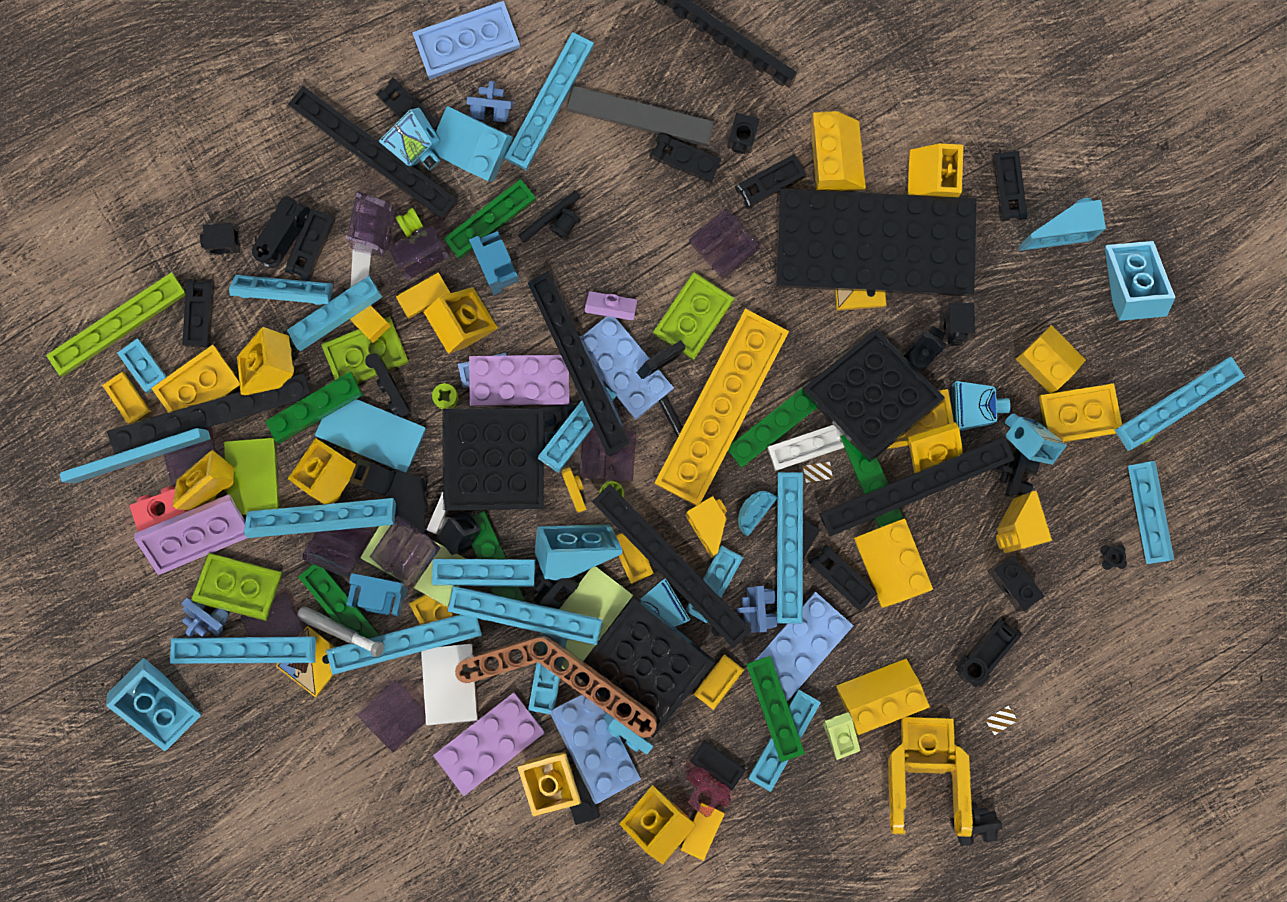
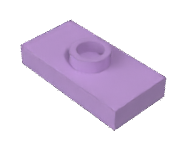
[585,291,638,320]

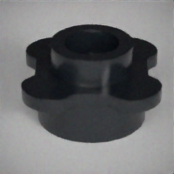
[1100,544,1127,570]

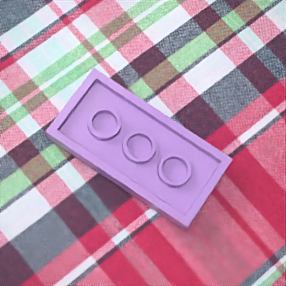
[469,355,569,407]
[134,494,247,575]
[433,692,545,796]

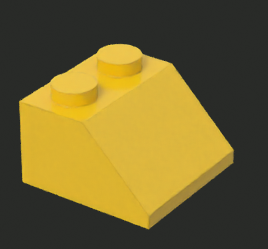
[424,287,498,354]
[1016,325,1086,394]
[237,327,294,395]
[288,438,356,504]
[173,450,235,510]
[685,496,727,558]
[518,753,581,817]
[619,785,696,865]

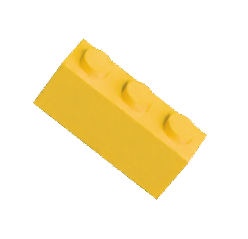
[810,111,866,192]
[996,491,1052,553]
[854,519,933,608]
[836,659,930,735]

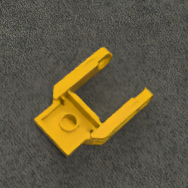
[888,717,972,837]

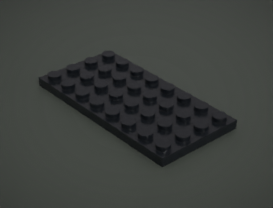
[776,189,977,297]

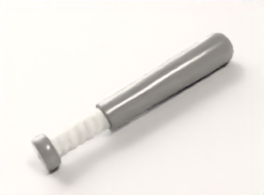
[297,606,384,657]

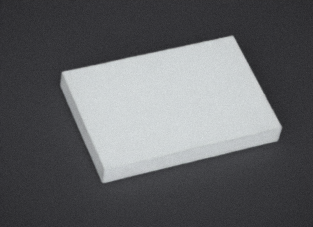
[421,644,478,726]

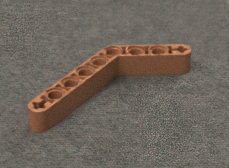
[455,635,657,737]

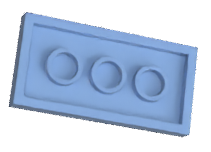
[412,1,520,80]
[582,316,674,420]
[754,592,853,701]
[549,693,641,804]

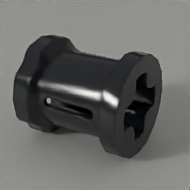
[549,208,581,241]

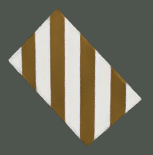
[803,462,833,483]
[985,706,1018,735]

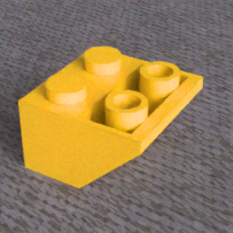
[907,143,963,197]

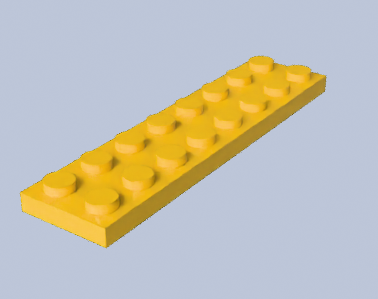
[654,309,789,506]

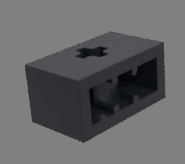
[939,303,975,346]
[988,555,1045,612]

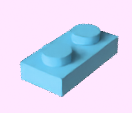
[117,338,167,394]
[603,713,653,754]

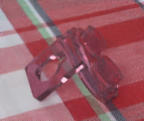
[686,767,731,817]

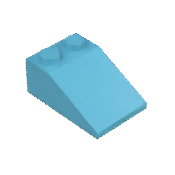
[432,106,513,182]
[1019,198,1106,251]
[1105,241,1175,321]
[535,524,622,580]
[106,658,201,751]

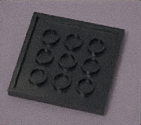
[802,329,945,462]
[442,409,544,511]
[576,596,716,738]

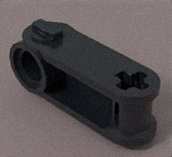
[252,196,310,268]
[955,615,1022,687]

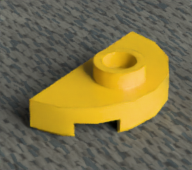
[561,467,587,513]

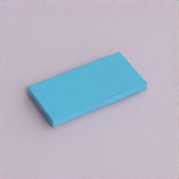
[315,399,427,473]

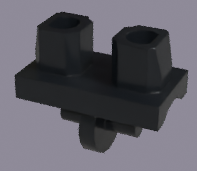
[904,326,946,369]
[995,452,1040,498]
[533,572,579,609]
[950,802,1002,846]

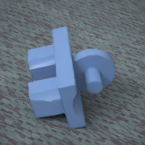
[467,81,514,122]
[735,586,777,633]
[181,598,229,638]

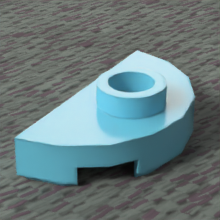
[738,491,778,536]

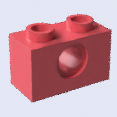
[129,486,190,532]

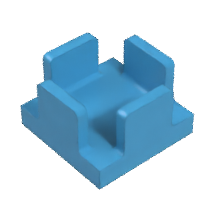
[469,231,519,295]
[347,573,408,617]

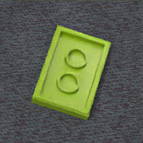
[653,272,735,360]
[321,317,409,384]
[224,438,280,516]
[192,553,283,621]

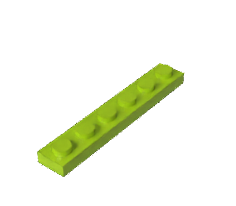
[46,272,185,377]

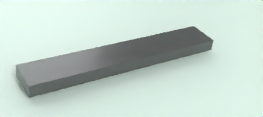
[567,86,714,147]

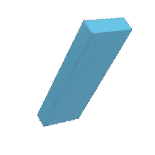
[685,545,744,623]

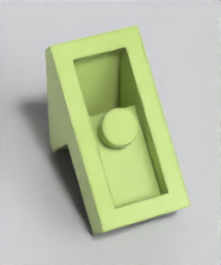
[823,712,860,760]

